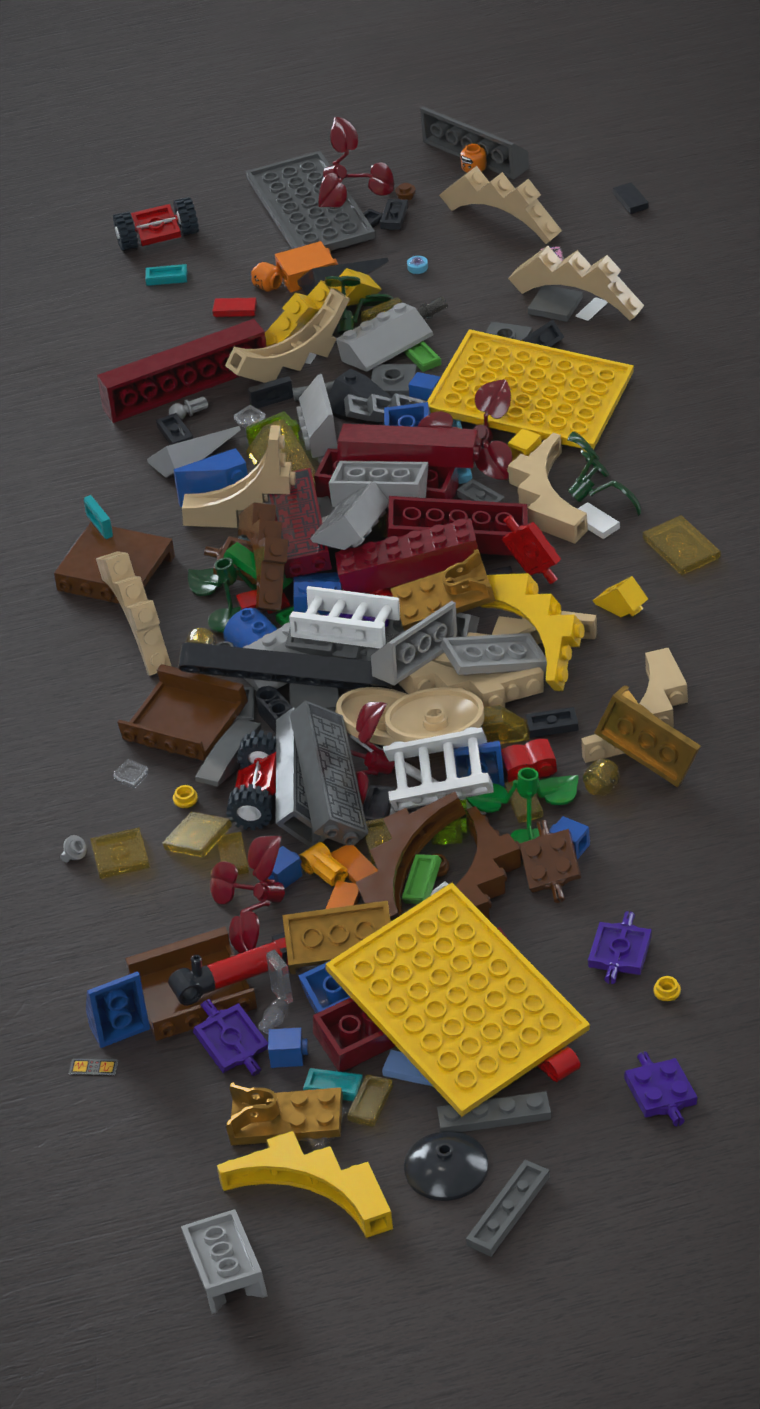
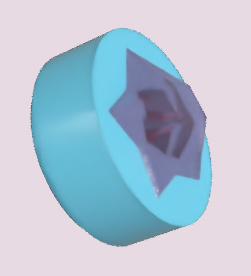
[407,256,428,274]

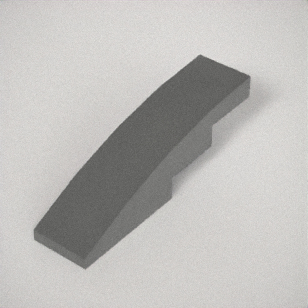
[344,393,427,423]
[285,629,386,661]
[195,718,261,787]

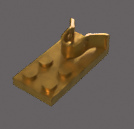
[391,550,495,631]
[594,686,701,787]
[282,901,391,974]
[226,1082,343,1146]

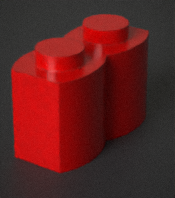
[501,739,557,784]

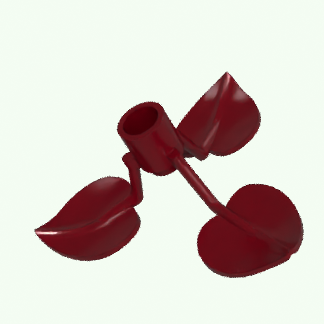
[318,117,395,208]
[417,379,512,480]
[347,702,395,806]
[210,836,285,953]

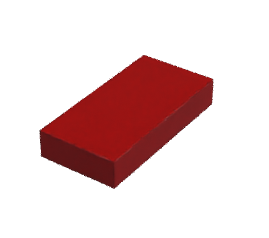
[213,298,257,317]

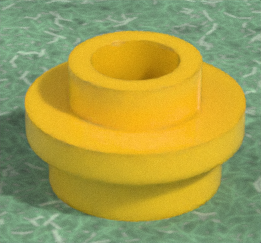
[173,785,198,808]
[654,976,681,1001]

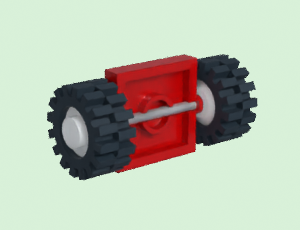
[113,197,199,251]
[226,730,276,830]

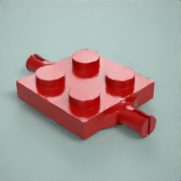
[502,515,561,584]

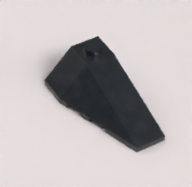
[297,257,389,295]
[328,368,392,425]

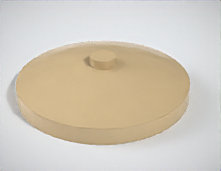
[335,687,408,746]
[385,687,485,742]

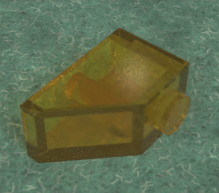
[480,705,529,744]

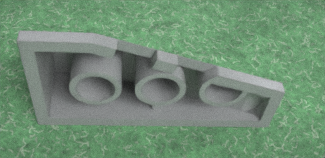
[147,426,241,477]

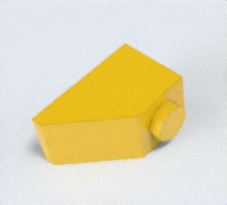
[592,576,648,617]

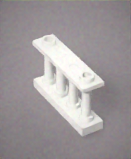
[289,586,400,649]
[383,727,494,811]

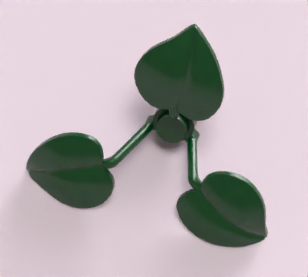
[325,276,397,335]
[567,431,641,516]
[188,557,292,633]

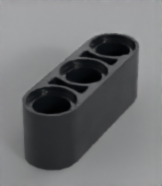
[256,686,292,734]

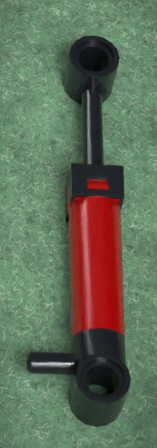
[168,932,290,1006]

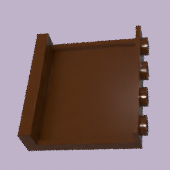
[54,522,175,604]
[117,664,248,761]
[125,926,257,1041]

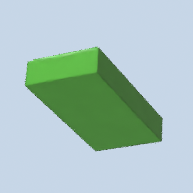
[404,341,442,372]
[402,854,442,904]

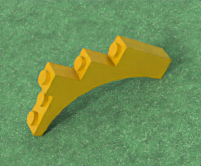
[265,268,382,347]
[481,573,585,691]
[217,1131,393,1238]

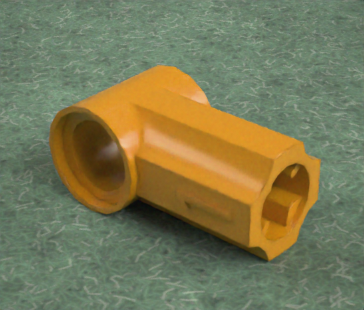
[299,842,348,886]

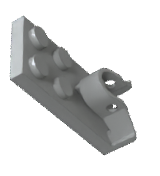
[440,633,547,676]
[181,1209,268,1314]

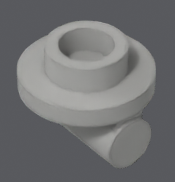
[60,835,87,862]

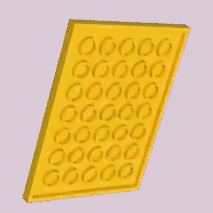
[427,329,634,449]
[325,883,590,1117]

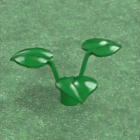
[466,768,579,843]

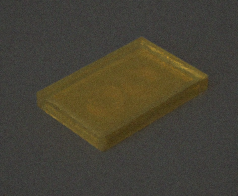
[643,515,721,575]

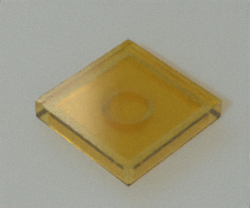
[162,812,232,857]
[90,827,150,879]

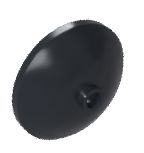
[404,1131,488,1201]

